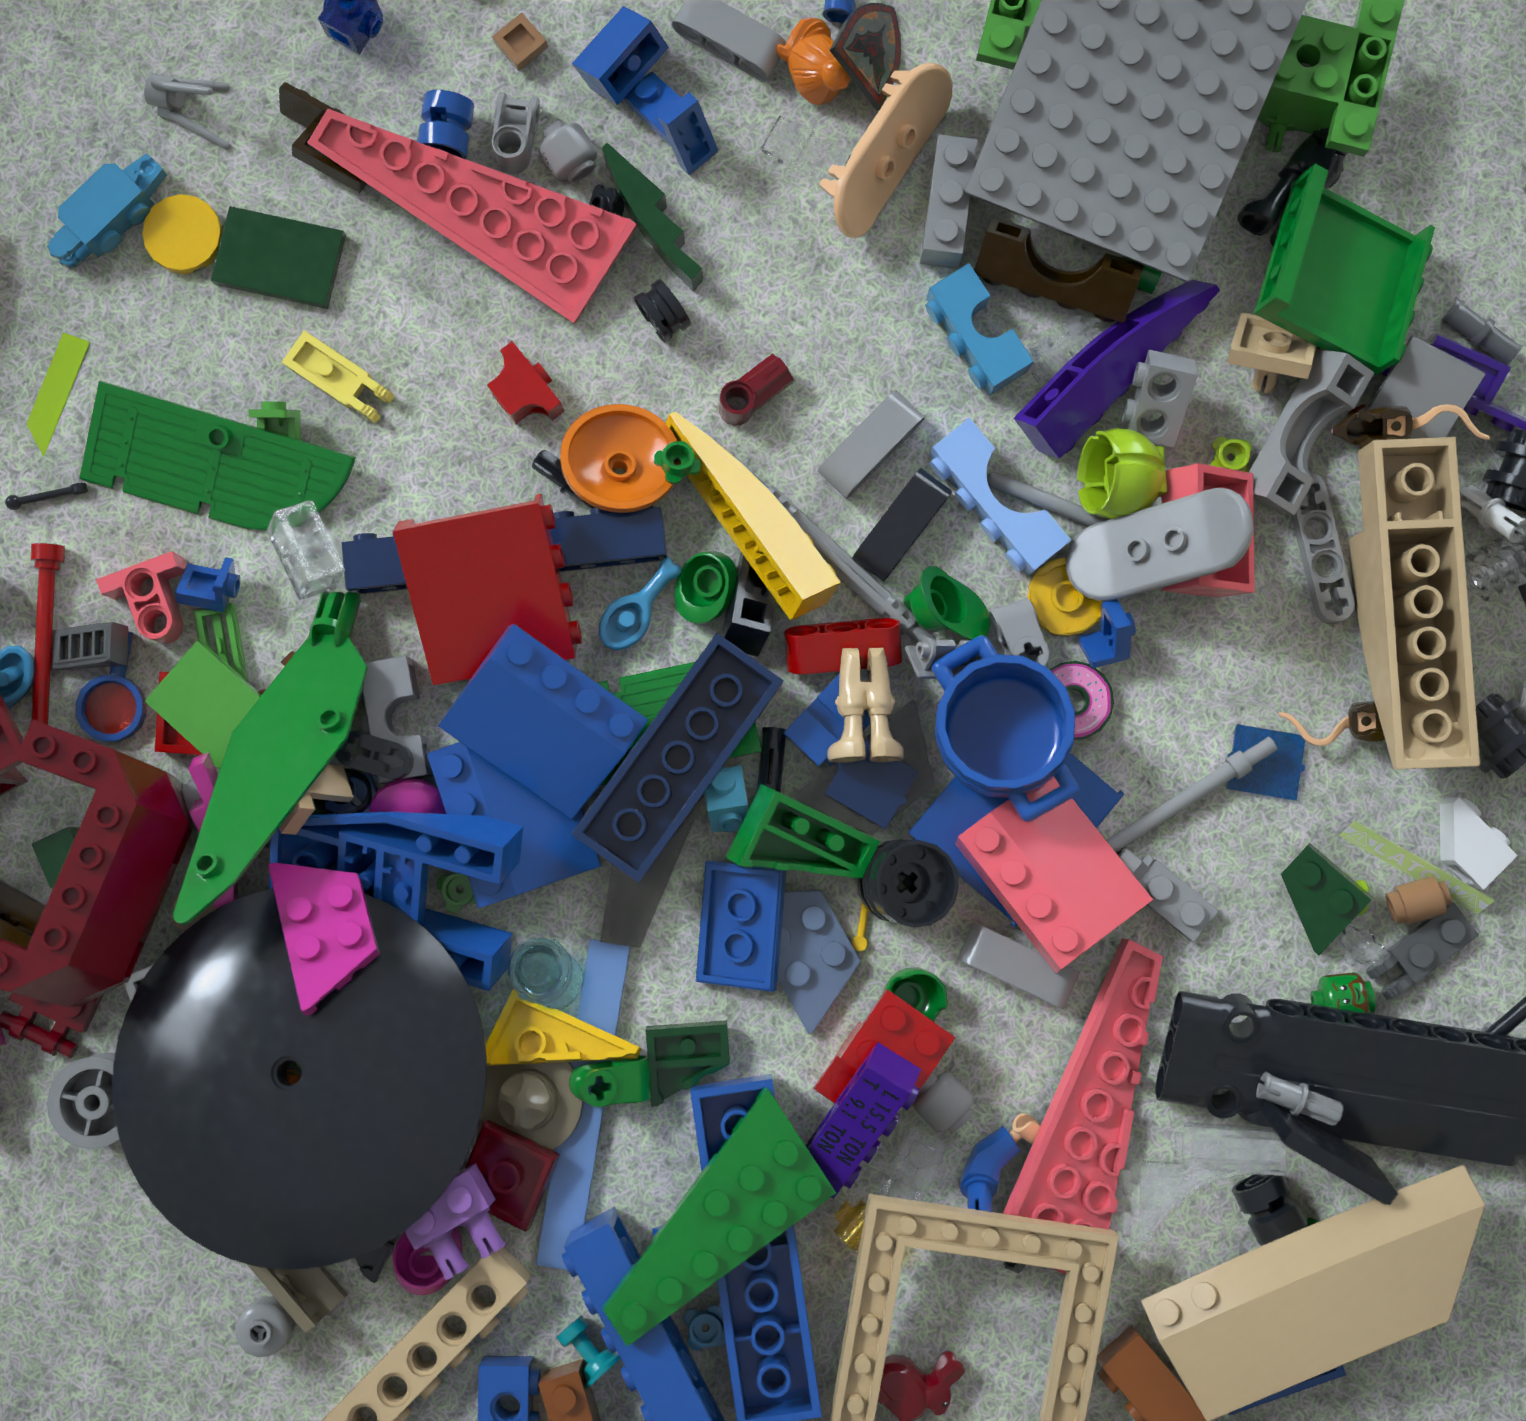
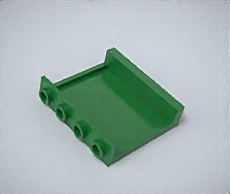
[1254,164,1435,376]

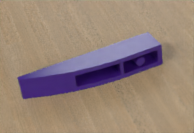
[1013,279,1220,459]

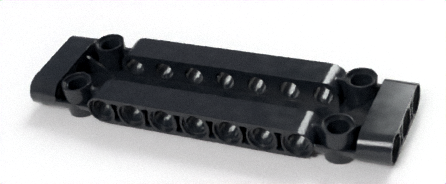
[1155,991,1526,1166]

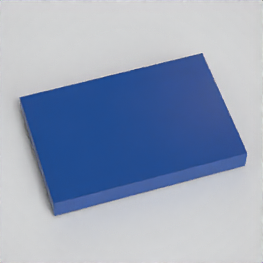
[696,860,786,992]

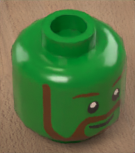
[1310,972,1376,1013]

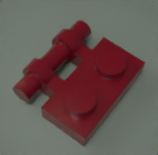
[0,993,104,1059]

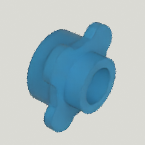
[684,1305,726,1351]

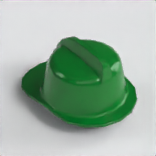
[903,566,990,640]

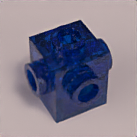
[318,0,383,55]

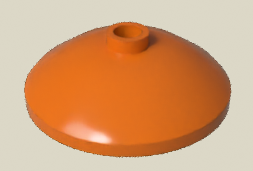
[560,404,680,513]

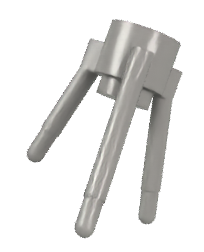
[144,73,231,149]

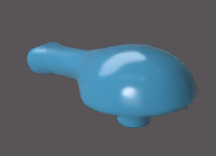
[599,557,682,651]
[0,646,34,711]

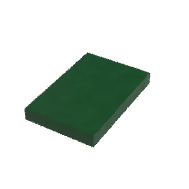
[211,206,346,309]

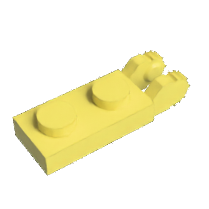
[282,330,395,423]

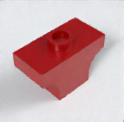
[487,341,565,425]

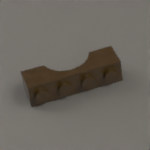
[974,217,1144,323]

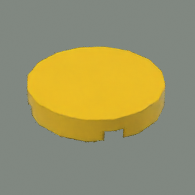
[142,194,223,274]
[1027,557,1103,637]

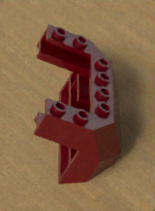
[0,719,194,1007]

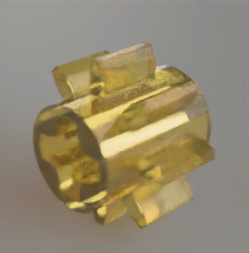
[834,1199,867,1252]

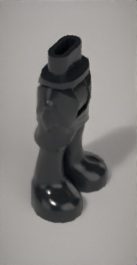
[1237,128,1348,247]

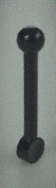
[5,483,88,510]

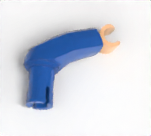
[960,1113,1040,1212]

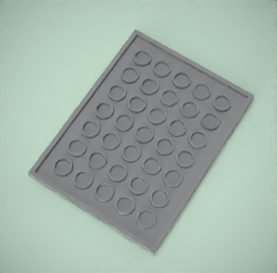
[964,0,1308,282]

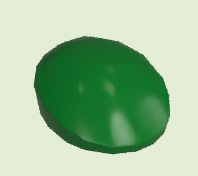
[674,551,738,624]

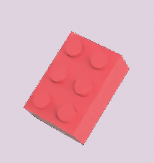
[1161,463,1255,598]

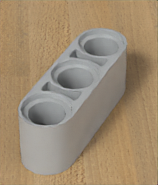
[671,0,786,82]
[817,390,925,499]
[957,922,1080,1009]

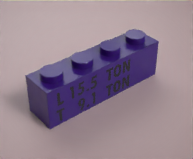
[805,1042,921,1199]

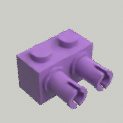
[405,1163,506,1280]

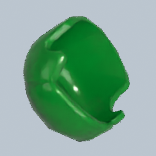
[882,967,948,1022]

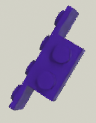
[1382,333,1526,432]

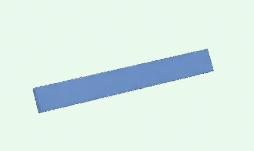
[536,939,631,1270]

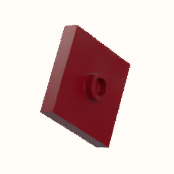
[465,1119,560,1232]

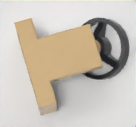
[279,764,372,835]

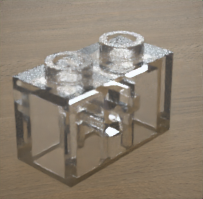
[267,500,345,600]

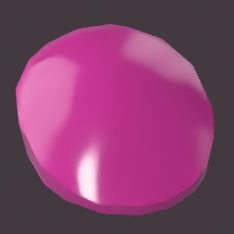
[369,778,447,814]
[393,1227,463,1295]

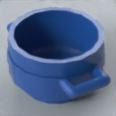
[932,635,1080,822]

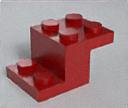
[813,989,956,1135]

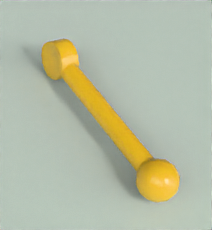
[851,902,868,951]

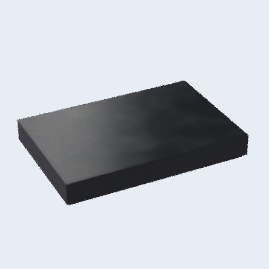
[1261,1100,1398,1205]

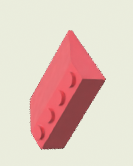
[955,778,1153,974]

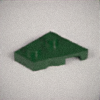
[1281,843,1373,956]
[646,1020,730,1107]

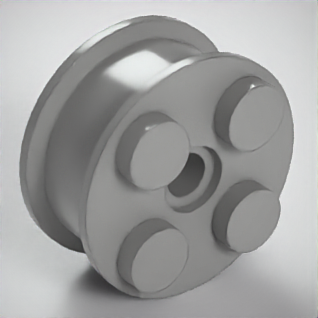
[47,1053,120,1149]

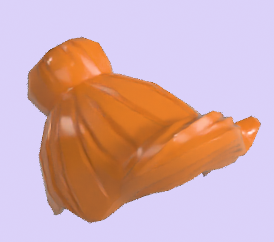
[777,17,851,105]

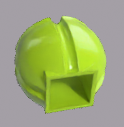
[1077,428,1167,520]

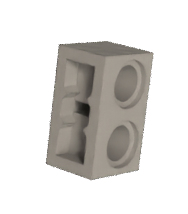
[1122,350,1198,448]

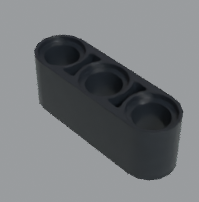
[852,468,953,582]

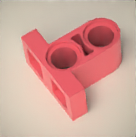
[96,551,187,644]

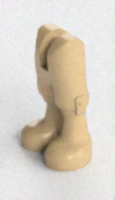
[827,648,904,763]

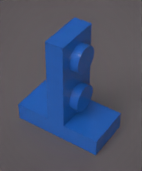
[624,71,719,175]

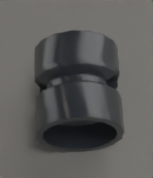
[1232,1168,1307,1246]

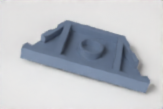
[778,890,861,1034]

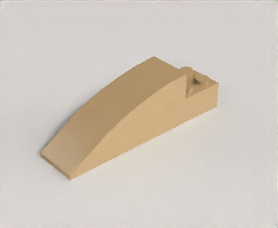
[1349,437,1480,770]

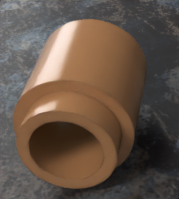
[1385,876,1452,925]

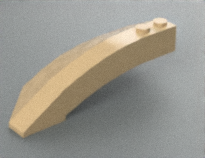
[1141,1165,1486,1421]

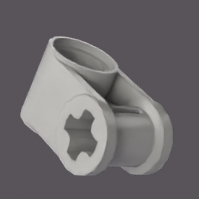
[492,92,540,174]
[989,597,1049,666]

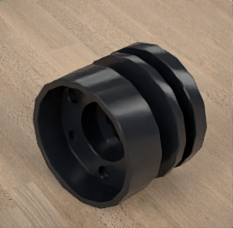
[856,839,959,928]

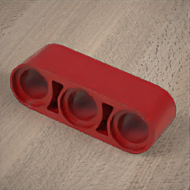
[784,618,902,674]

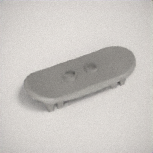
[1066,488,1254,602]

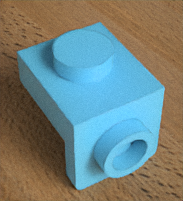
[705,765,749,832]

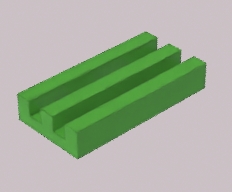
[193,603,249,682]

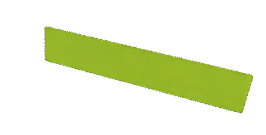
[26,333,90,458]

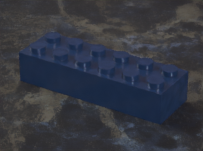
[571,633,784,883]

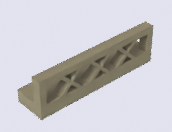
[247,1264,348,1334]

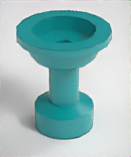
[556,1315,621,1389]

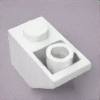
[1440,797,1518,890]

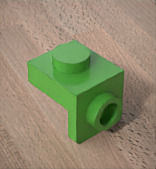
[249,401,301,440]

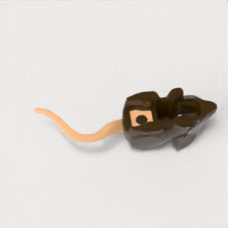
[1331,404,1490,449]
[1278,701,1385,746]

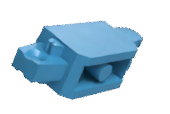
[47,153,167,269]

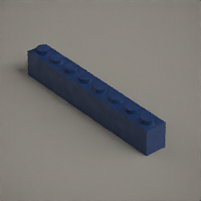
[341,505,668,595]

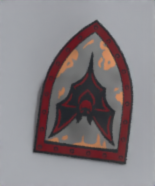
[830,3,901,111]

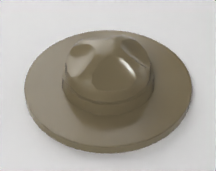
[480,1062,583,1150]

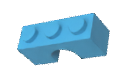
[925,263,1034,396]

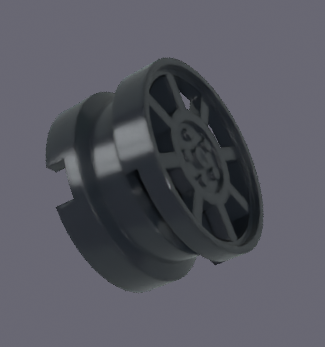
[633,279,691,343]

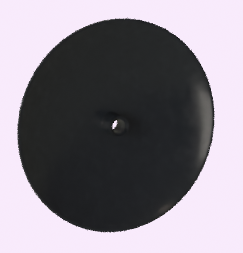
[112,888,487,1270]

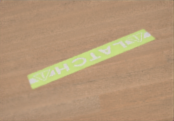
[1339,821,1495,914]

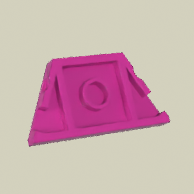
[268,863,380,1016]

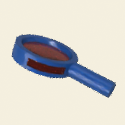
[75,631,147,742]

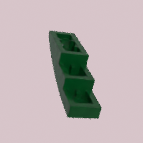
[602,143,703,291]

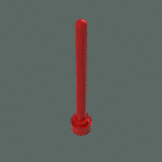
[30,543,65,725]

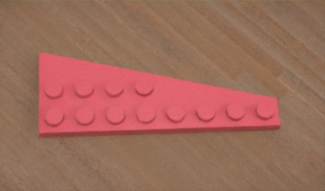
[307,109,638,324]
[1003,938,1163,1274]

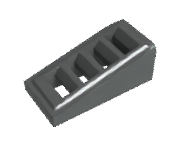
[52,622,128,670]

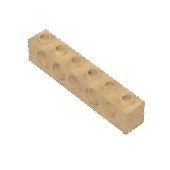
[321,1247,532,1421]

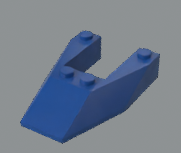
[269,812,523,991]

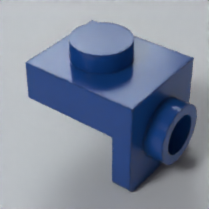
[175,557,240,612]
[1079,599,1136,668]

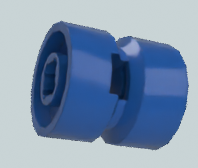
[417,90,475,159]

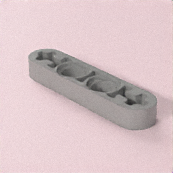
[1291,472,1355,624]

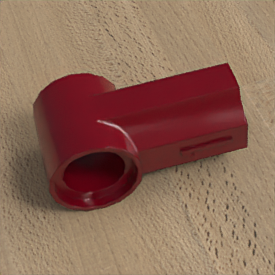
[719,353,794,426]

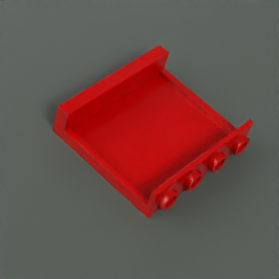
[393,494,582,686]

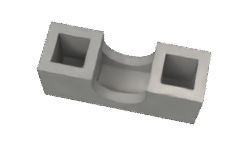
[920,134,978,269]
[359,655,433,785]

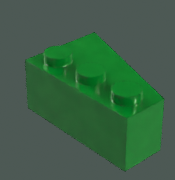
[726,784,880,878]

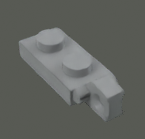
[1118,849,1219,942]

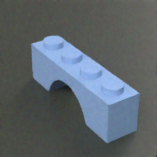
[929,417,1071,576]

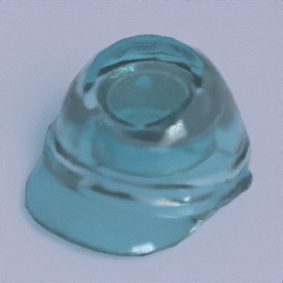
[508,937,584,1009]

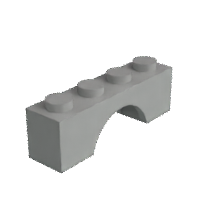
[1249,349,1374,515]

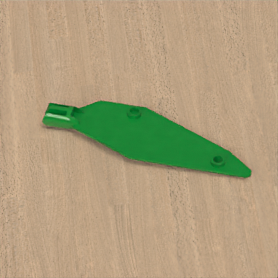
[173,591,368,925]

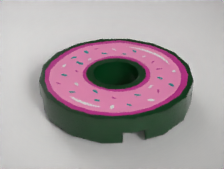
[1050,661,1114,740]

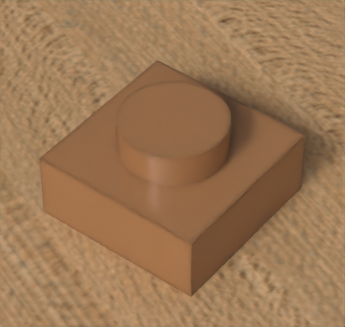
[492,13,548,72]

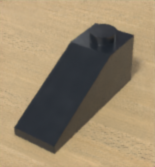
[722,552,776,657]

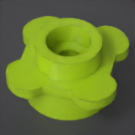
[1210,436,1252,472]

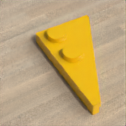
[486,989,642,1066]

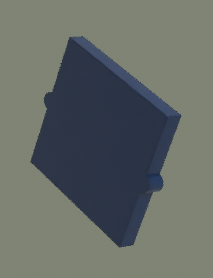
[824,740,919,829]

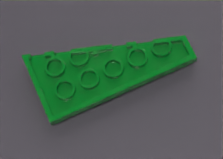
[602,1087,836,1347]

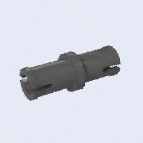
[1442,300,1523,365]

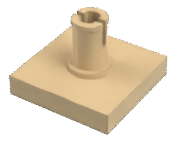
[1227,312,1316,393]

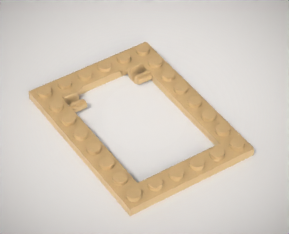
[829,1194,1119,1421]

